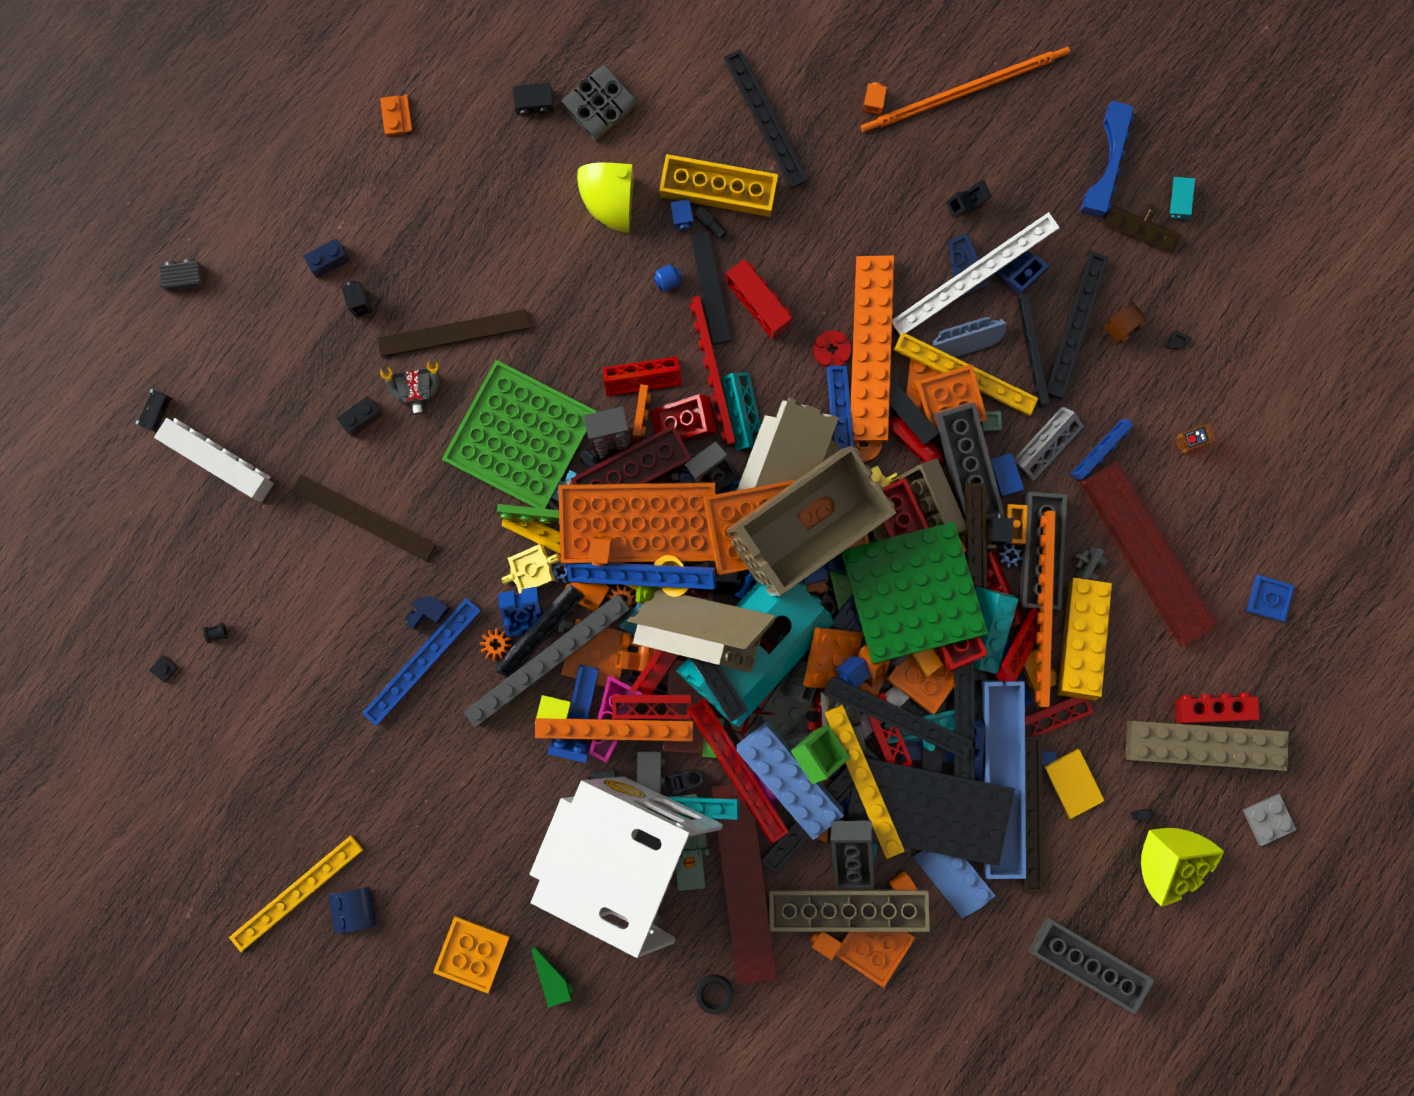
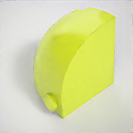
[577,163,634,233]
[1141,828,1224,906]

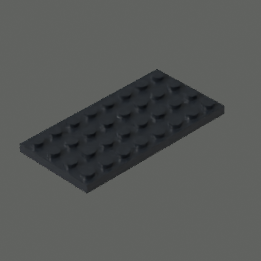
[846,757,1015,866]

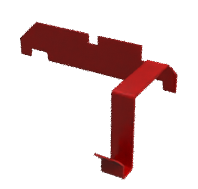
[723,710,776,739]

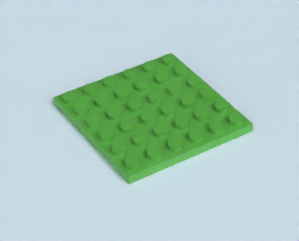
[442,360,597,509]

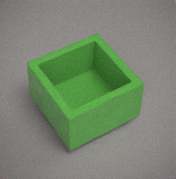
[791,725,850,784]

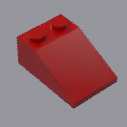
[650,394,717,442]

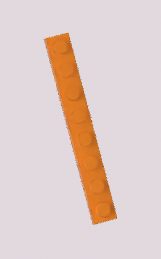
[535,718,693,741]

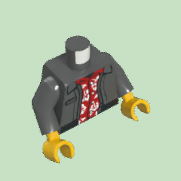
[380,360,440,415]

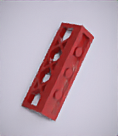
[603,356,682,396]
[996,608,1040,682]
[630,650,678,695]
[866,692,913,766]
[612,695,691,719]
[1025,697,1094,736]

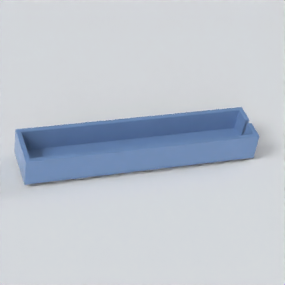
[981,680,1026,879]

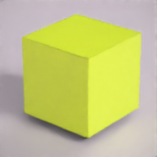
[536,695,571,719]

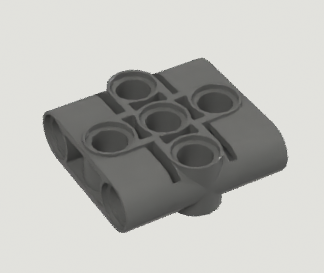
[560,65,638,142]

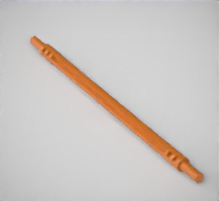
[861,47,1070,133]

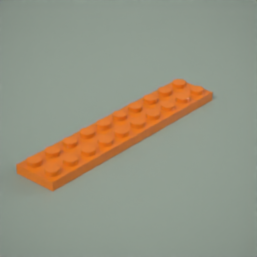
[851,255,895,442]

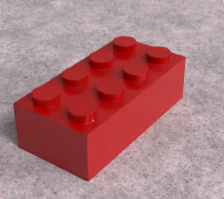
[726,259,792,340]

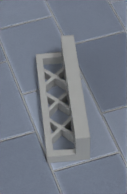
[1014,406,1084,481]

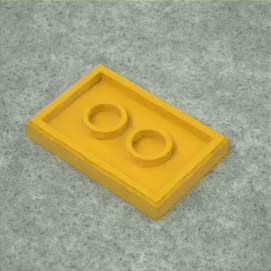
[1044,749,1104,819]

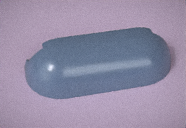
[933,317,1007,357]

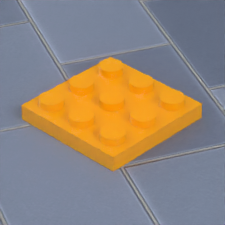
[433,916,510,993]

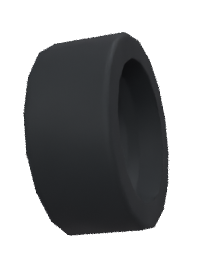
[696,974,733,1014]

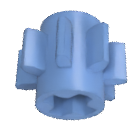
[998,544,1023,569]
[552,561,568,584]

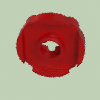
[813,330,851,368]

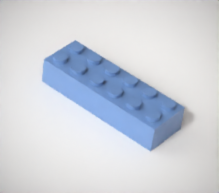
[736,720,844,840]

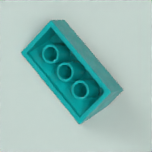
[974,586,1018,674]

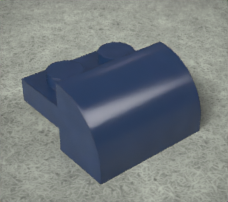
[995,251,1049,295]
[328,886,376,934]

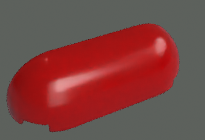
[889,415,944,468]

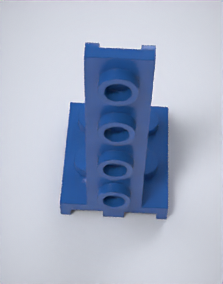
[547,664,599,763]

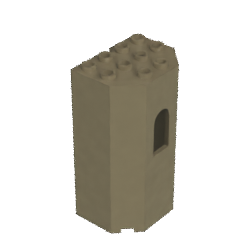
[726,446,896,596]

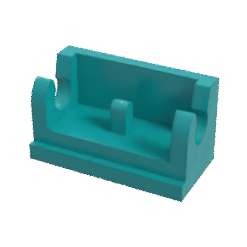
[1170,177,1195,221]

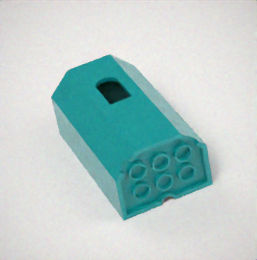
[676,582,834,727]

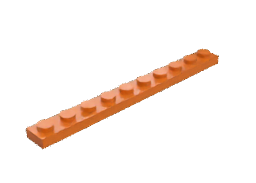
[1035,511,1055,707]

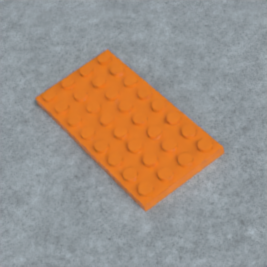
[703,479,869,575]
[558,482,716,563]

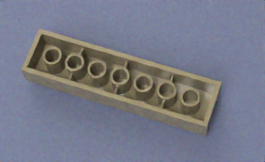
[1125,721,1289,771]
[769,889,930,932]

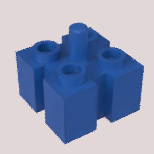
[498,586,543,637]

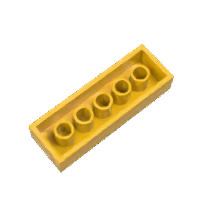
[659,154,778,217]
[1057,578,1112,701]

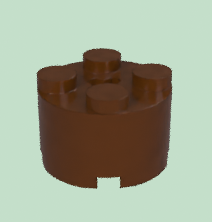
[1102,300,1147,343]

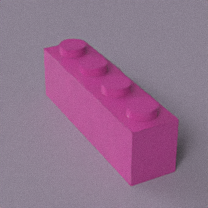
[589,675,643,763]

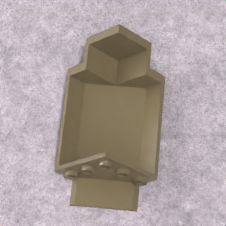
[737,397,840,490]
[627,589,775,673]

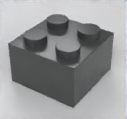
[684,442,740,494]

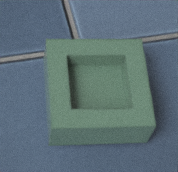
[981,411,1002,432]

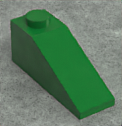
[532,946,575,1008]

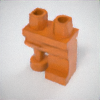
[615,632,657,671]

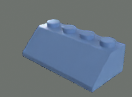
[912,850,995,918]

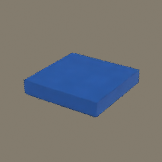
[1246,575,1295,623]

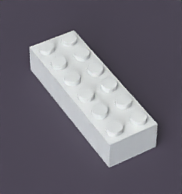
[154,418,274,502]

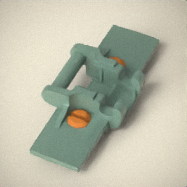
[669,794,710,891]

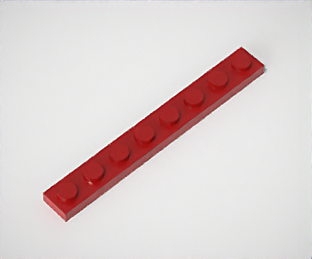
[689,296,735,447]
[687,698,788,843]

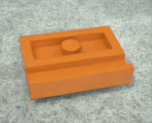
[380,94,413,136]

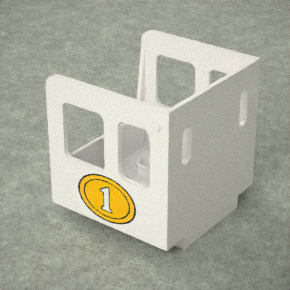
[529,777,723,958]

